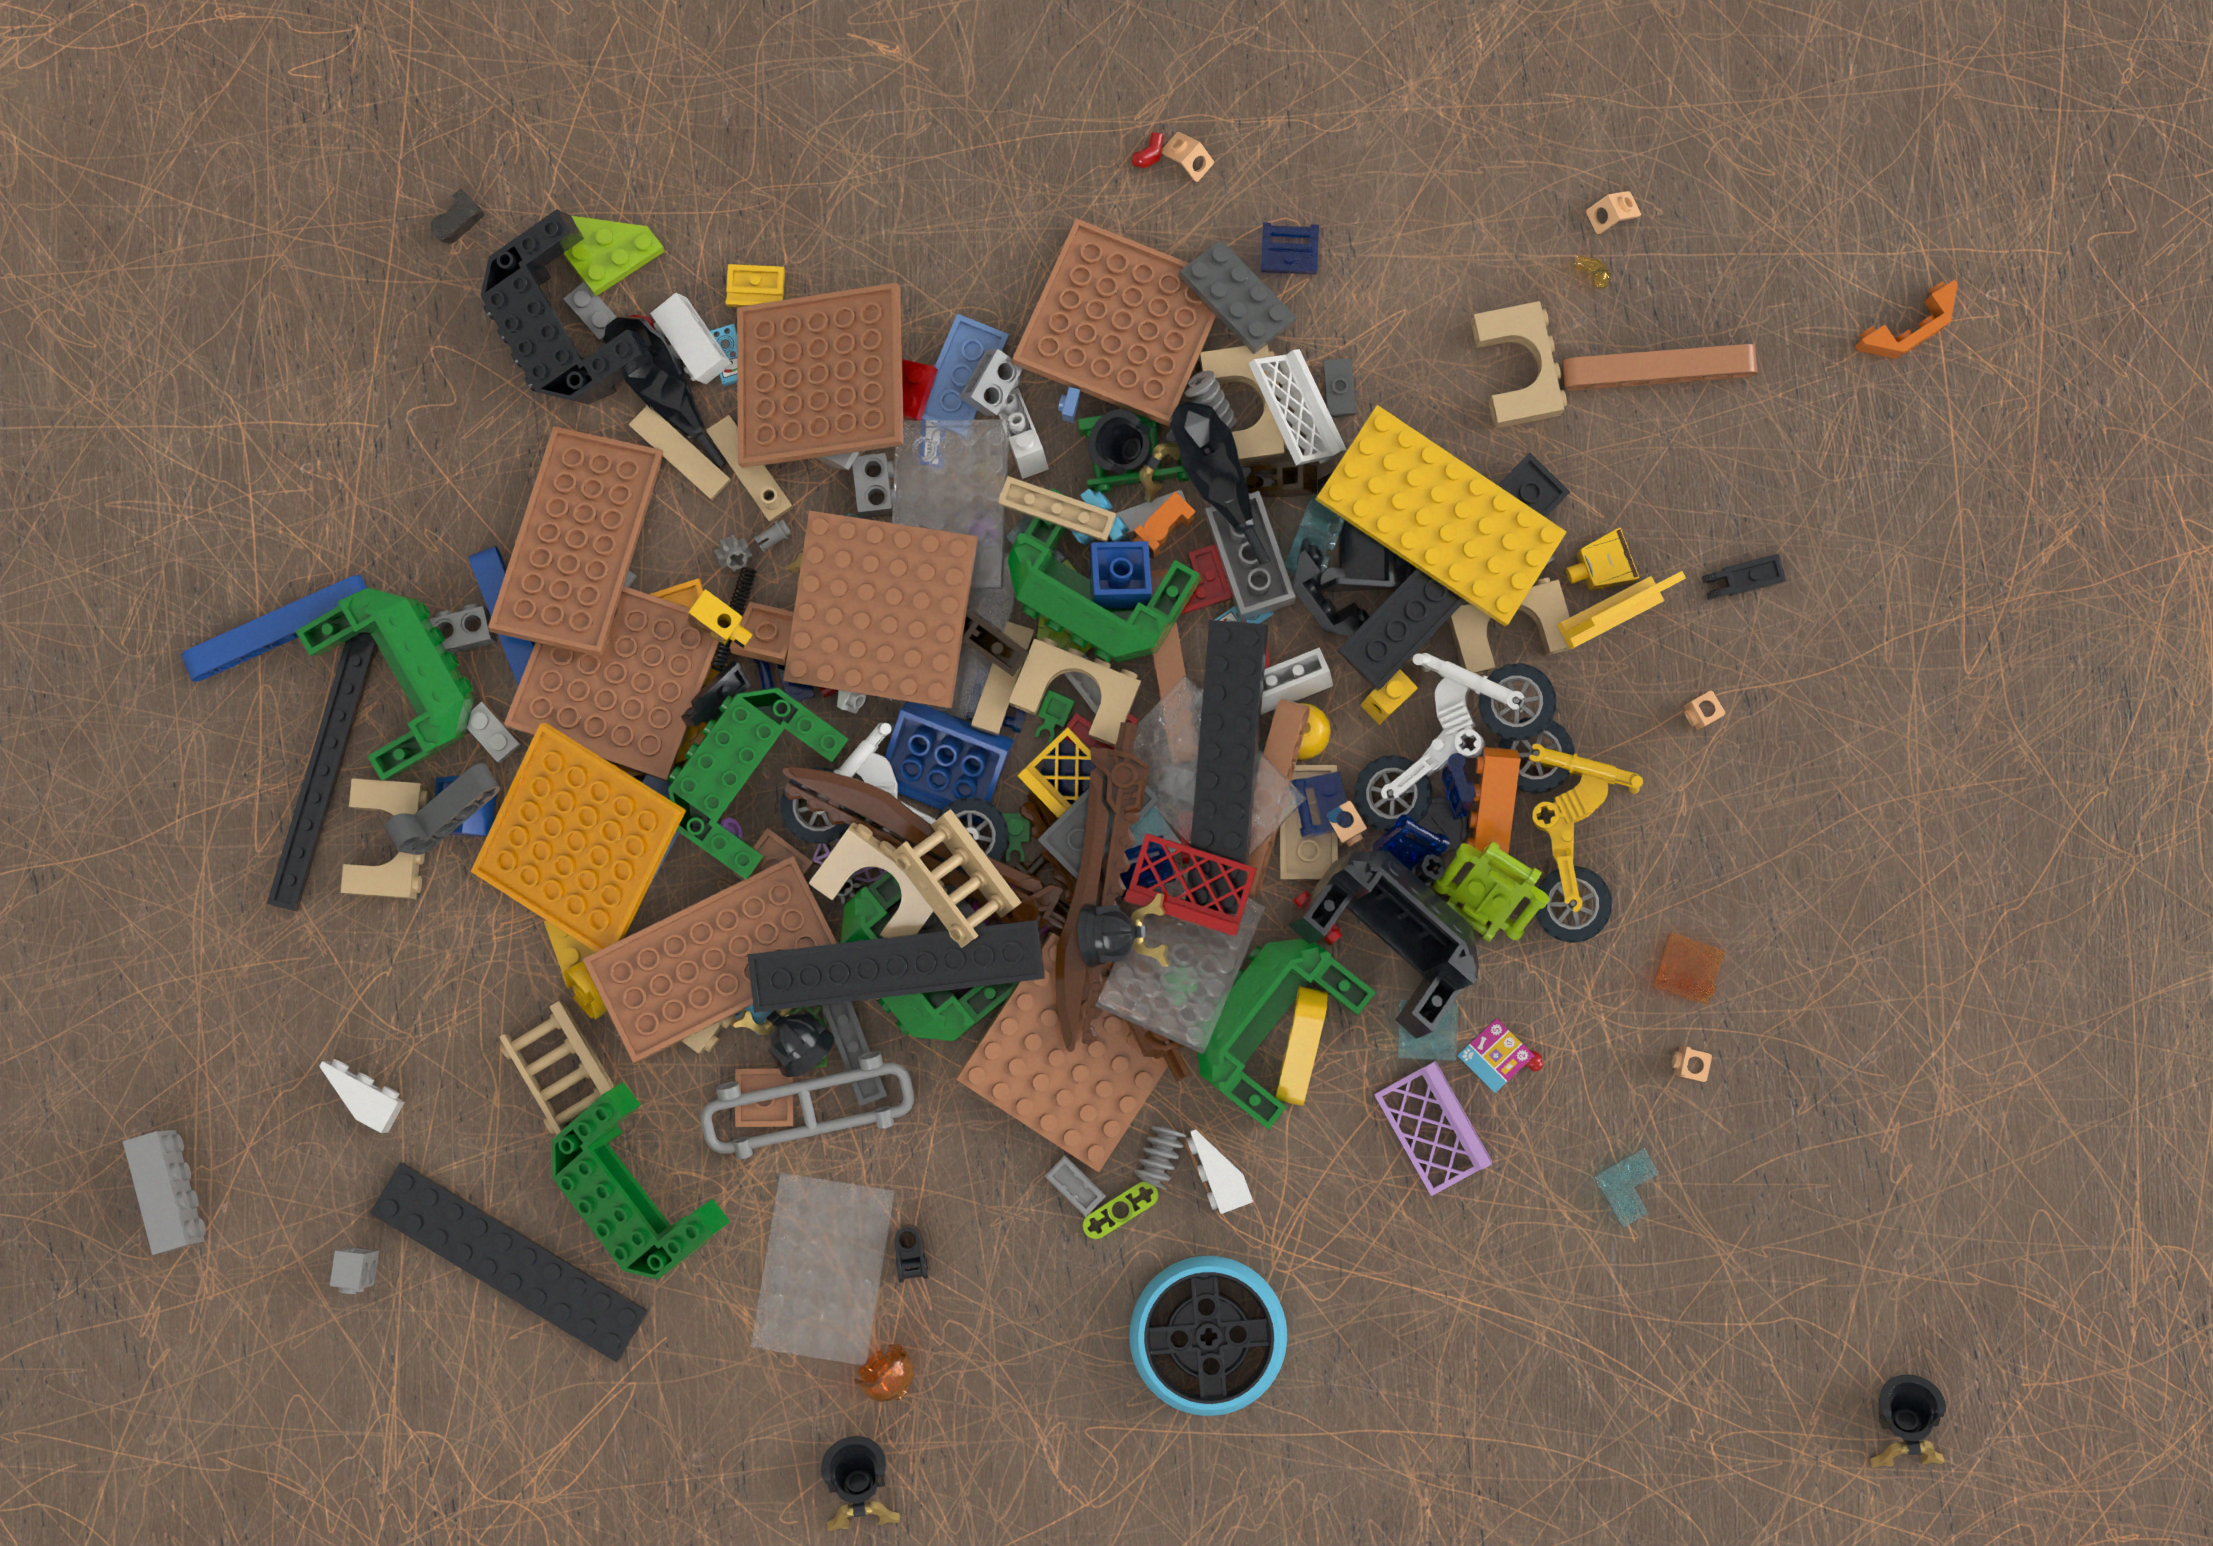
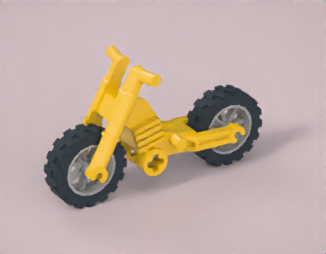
[1498,717,1643,943]

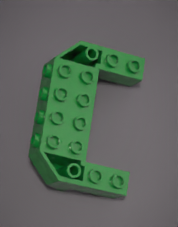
[1007,488,1201,663]
[296,588,475,781]
[667,687,849,880]
[840,872,1017,1042]
[1194,939,1376,1130]
[552,1082,731,1280]

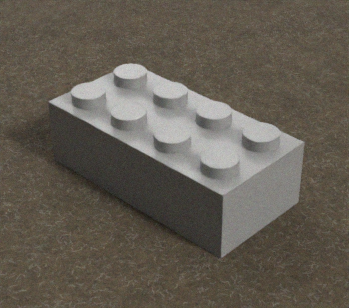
[1205,491,1295,621]
[123,1130,206,1255]

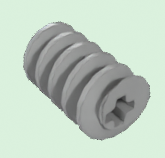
[1184,371,1237,428]
[1134,1125,1187,1190]

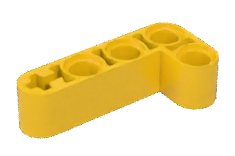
[1275,986,1328,1106]

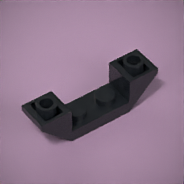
[1292,538,1369,637]

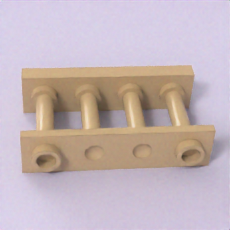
[891,809,1022,948]
[499,1001,615,1135]

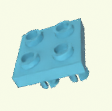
[1071,489,1130,546]

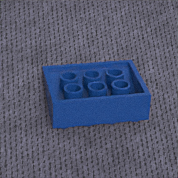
[885,701,1015,825]

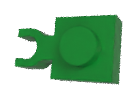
[1035,689,1076,743]
[1002,813,1030,862]

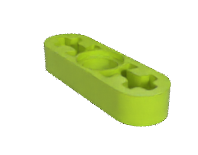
[1083,1181,1158,1239]

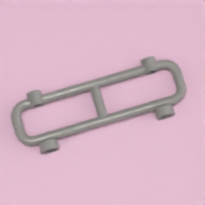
[700,1051,914,1159]

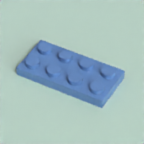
[921,314,1009,439]

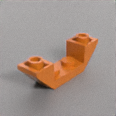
[1855,279,1958,359]

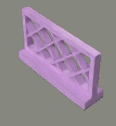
[1374,1060,1492,1196]

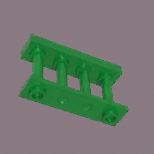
[1078,404,1190,493]

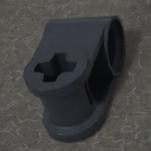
[894,1224,929,1283]

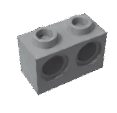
[959,349,1023,416]
[852,453,898,518]
[429,604,496,653]
[330,1247,379,1294]

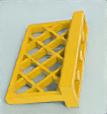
[1557,571,1686,650]
[1017,727,1091,818]

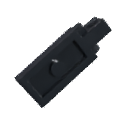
[681,661,751,727]

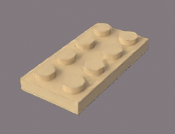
[1279,765,1338,880]

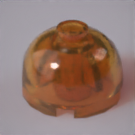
[855,1344,914,1402]

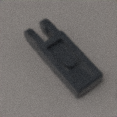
[1701,554,1786,600]

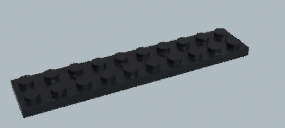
[1337,453,1570,691]
[1186,620,1268,914]
[748,920,1045,1013]
[370,1162,649,1363]

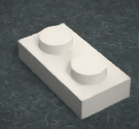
[467,702,521,763]

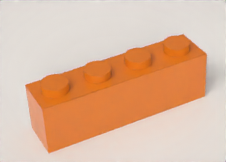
[1466,747,1520,864]

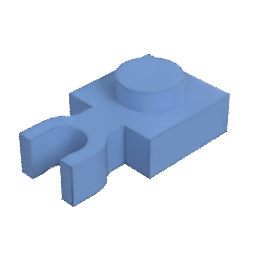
[1058,387,1080,423]

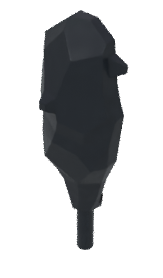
[603,316,727,468]
[1166,401,1271,566]

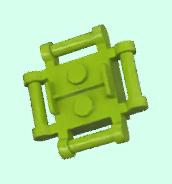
[1432,841,1549,942]

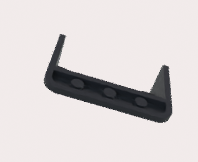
[1318,473,1415,592]

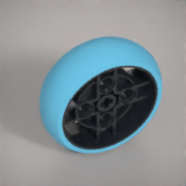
[1129,1256,1287,1416]

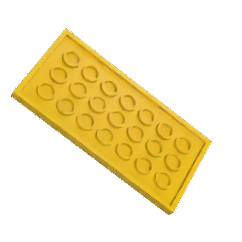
[1315,405,1566,627]

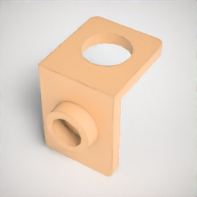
[1161,132,1214,182]
[1586,191,1641,234]
[1683,691,1725,731]
[1326,801,1367,847]
[1672,1046,1712,1082]

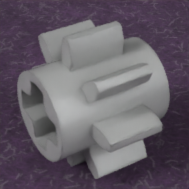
[714,535,752,572]
[833,872,862,905]

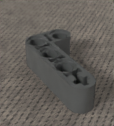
[384,763,500,855]

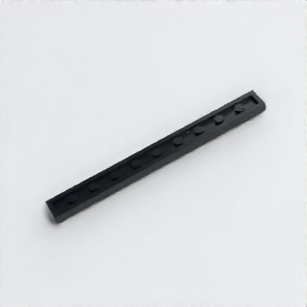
[267,633,377,912]

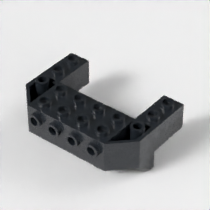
[480,209,654,404]
[1288,851,1479,1039]

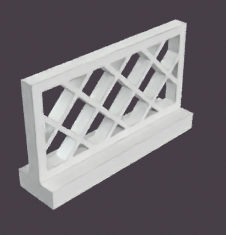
[1248,349,1347,465]

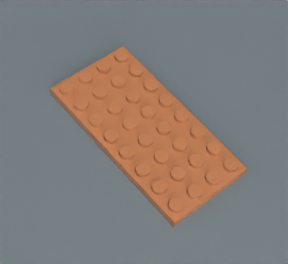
[488,426,663,657]
[583,856,837,1064]

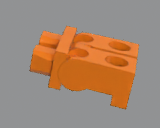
[1132,491,1196,558]

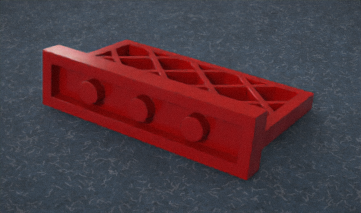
[1124,833,1257,936]

